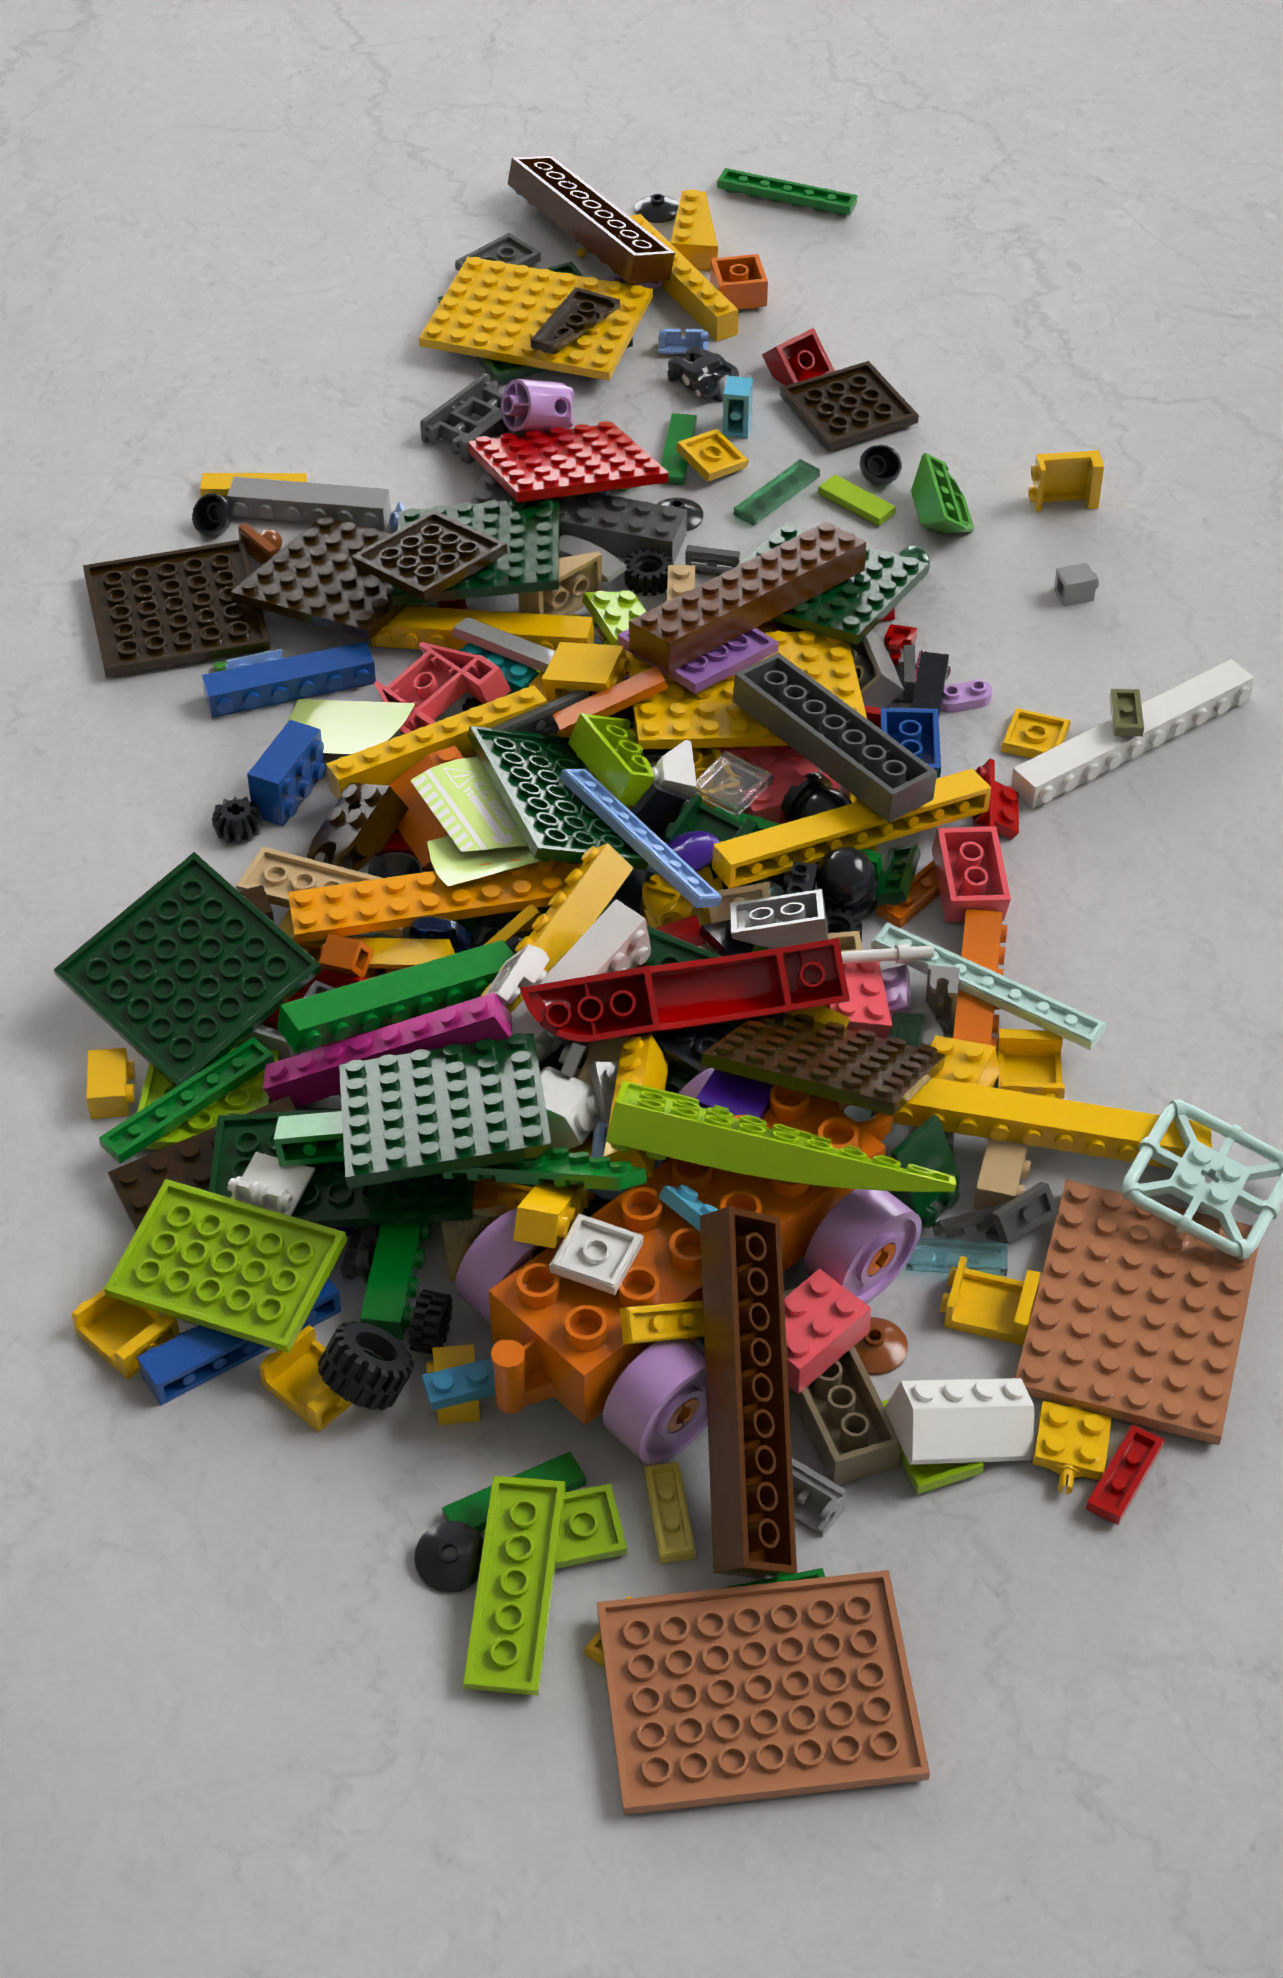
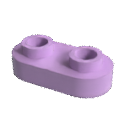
[941,680,992,712]

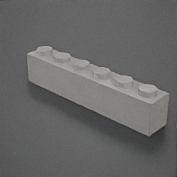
[227,477,391,530]

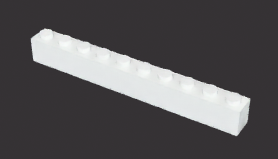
[1011,659,1254,809]

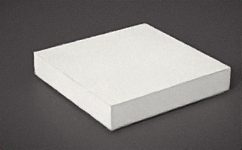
[550,1214,643,1295]

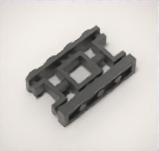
[420,373,513,465]

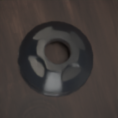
[368,852,422,878]

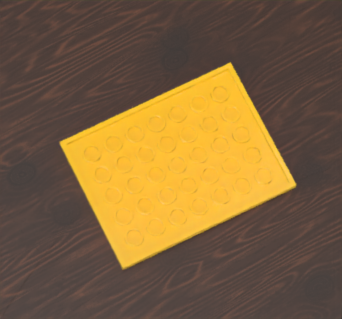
[419,257,653,381]
[624,630,867,749]

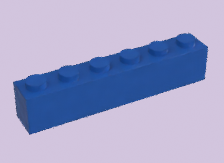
[202,641,376,718]
[137,1277,342,1406]

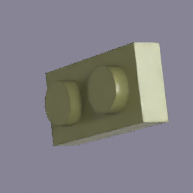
[1110,689,1144,737]

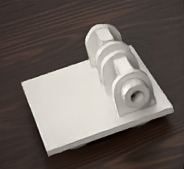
[227,1152,315,1216]

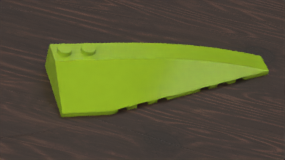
[606,1081,956,1192]

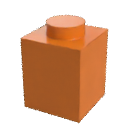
[319,933,374,977]

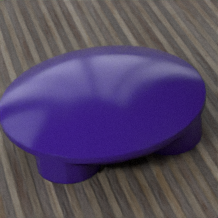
[666,831,720,873]

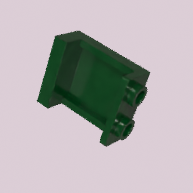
[664,792,758,877]

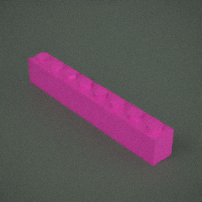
[263,992,512,1107]

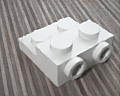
[484,944,550,1005]

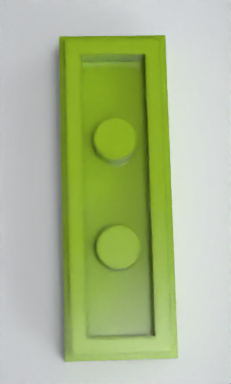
[818,474,896,526]

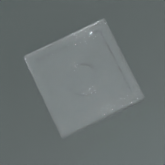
[692,751,773,817]

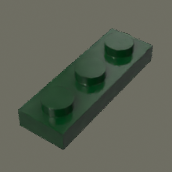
[875,844,921,906]

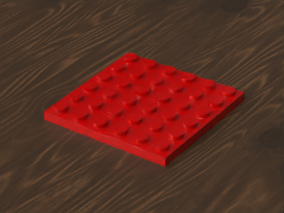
[467,421,669,502]

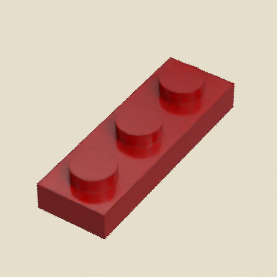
[1086,1424,1165,1525]

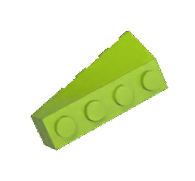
[568,713,655,808]

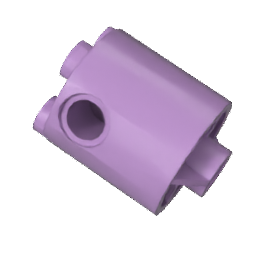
[501,379,574,432]

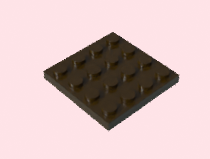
[780,361,919,451]
[351,510,508,601]

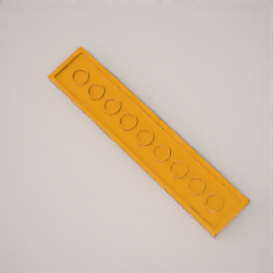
[288,859,582,943]

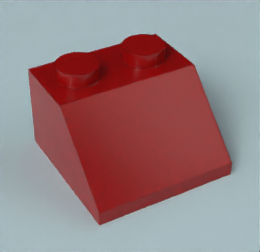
[761,328,835,386]

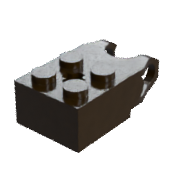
[307,783,409,871]

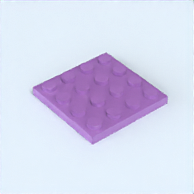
[617,628,778,694]

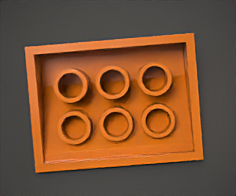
[387,745,463,872]

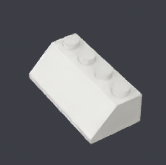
[884,1378,1034,1465]

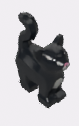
[667,346,753,402]

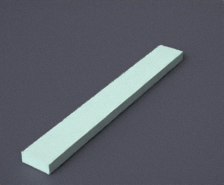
[871,923,1107,1050]

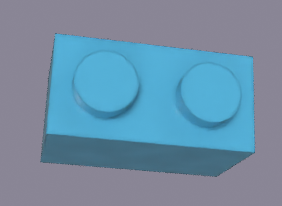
[722,376,753,439]

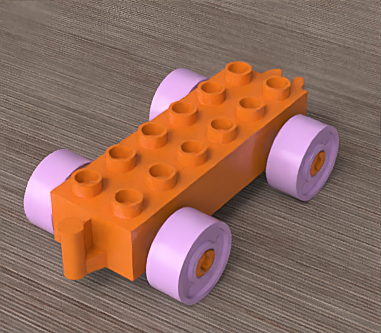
[456,1068,922,1465]

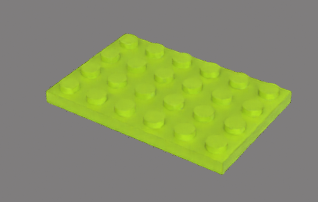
[104,1179,348,1353]

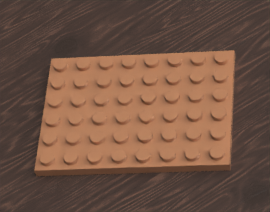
[1015,1179,1259,1445]
[597,1570,930,1815]

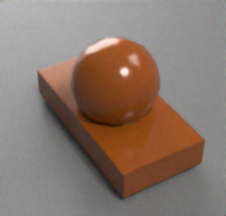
[238,523,283,565]

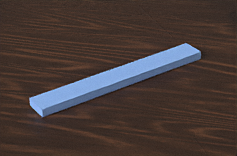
[559,769,722,908]

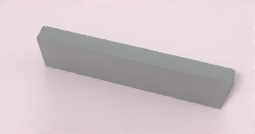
[452,617,555,673]

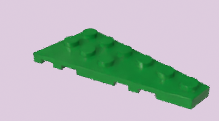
[443,1148,647,1191]

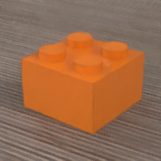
[710,254,768,309]

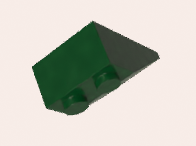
[889,1114,960,1231]

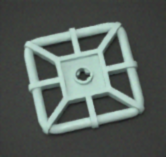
[1120,1099,1283,1260]

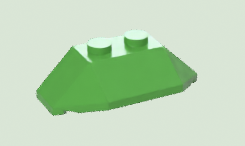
[911,453,975,534]

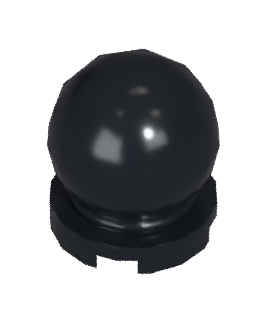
[781,772,852,822]
[816,847,877,921]

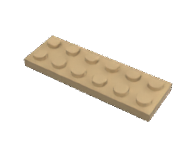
[236,846,410,938]

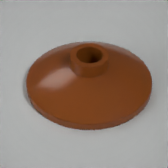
[855,1317,908,1375]

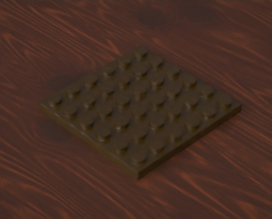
[231,516,409,640]
[83,539,271,677]
[701,1013,946,1116]

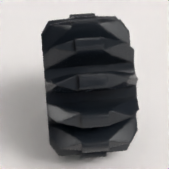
[212,796,263,844]

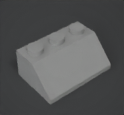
[849,631,904,708]

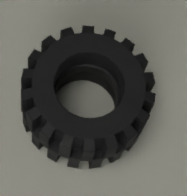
[317,1321,415,1410]

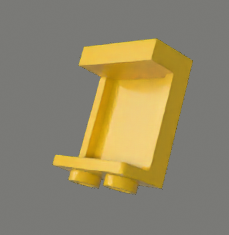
[1028,450,1104,512]
[542,642,630,701]
[996,1028,1065,1099]
[940,1256,1041,1345]
[71,1285,180,1380]
[259,1325,353,1433]

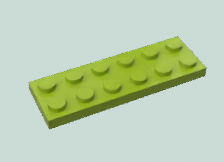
[463,1476,566,1696]

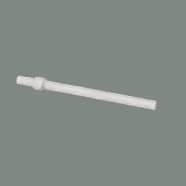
[841,944,934,964]

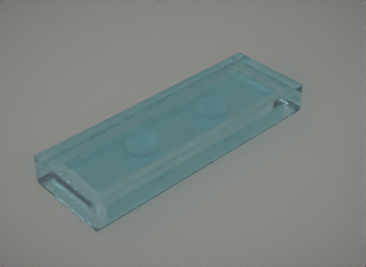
[906,1238,1008,1276]

